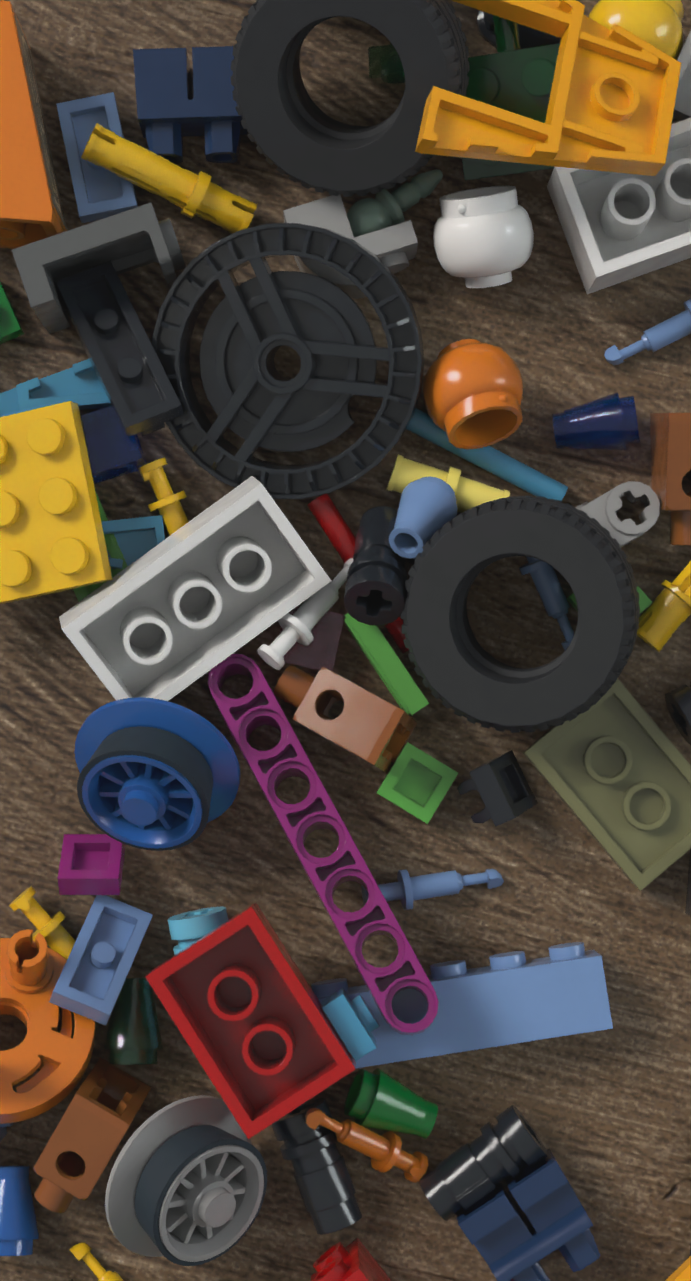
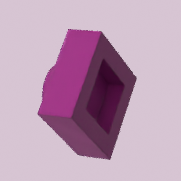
[57,834,125,895]

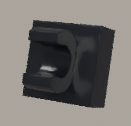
[457,750,538,827]

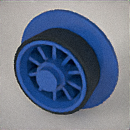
[75,697,240,851]

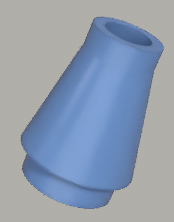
[389,477,457,558]

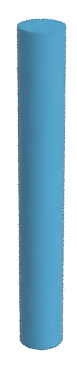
[406,408,568,501]

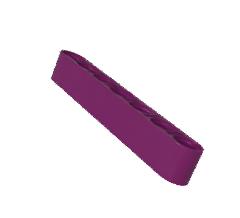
[208,654,438,1036]

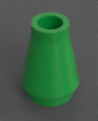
[344,1068,438,1139]

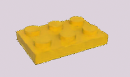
[0,401,113,604]

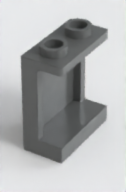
[12,203,186,334]

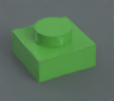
[376,742,458,824]

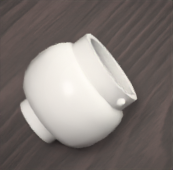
[433,186,534,288]

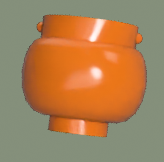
[423,339,523,449]

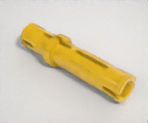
[81,123,257,233]

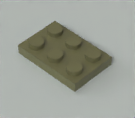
[522,678,691,891]

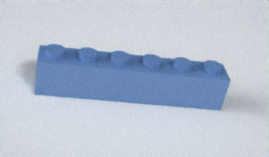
[311,942,613,1068]

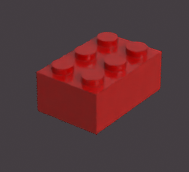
[145,903,356,1139]

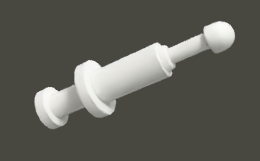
[257,558,353,670]

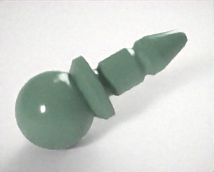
[347,169,443,238]

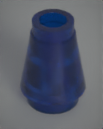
[552,392,640,450]

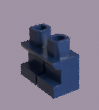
[133,46,247,164]
[456,1149,600,1281]

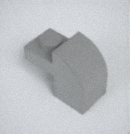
[283,194,418,299]

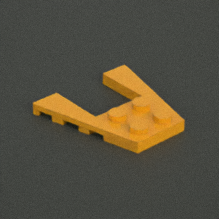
[415,0,681,176]

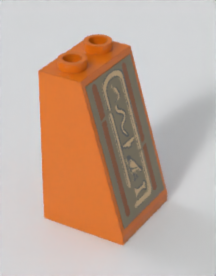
[0,0,67,249]

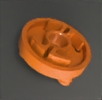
[0,929,95,1124]

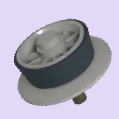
[105,1095,267,1266]

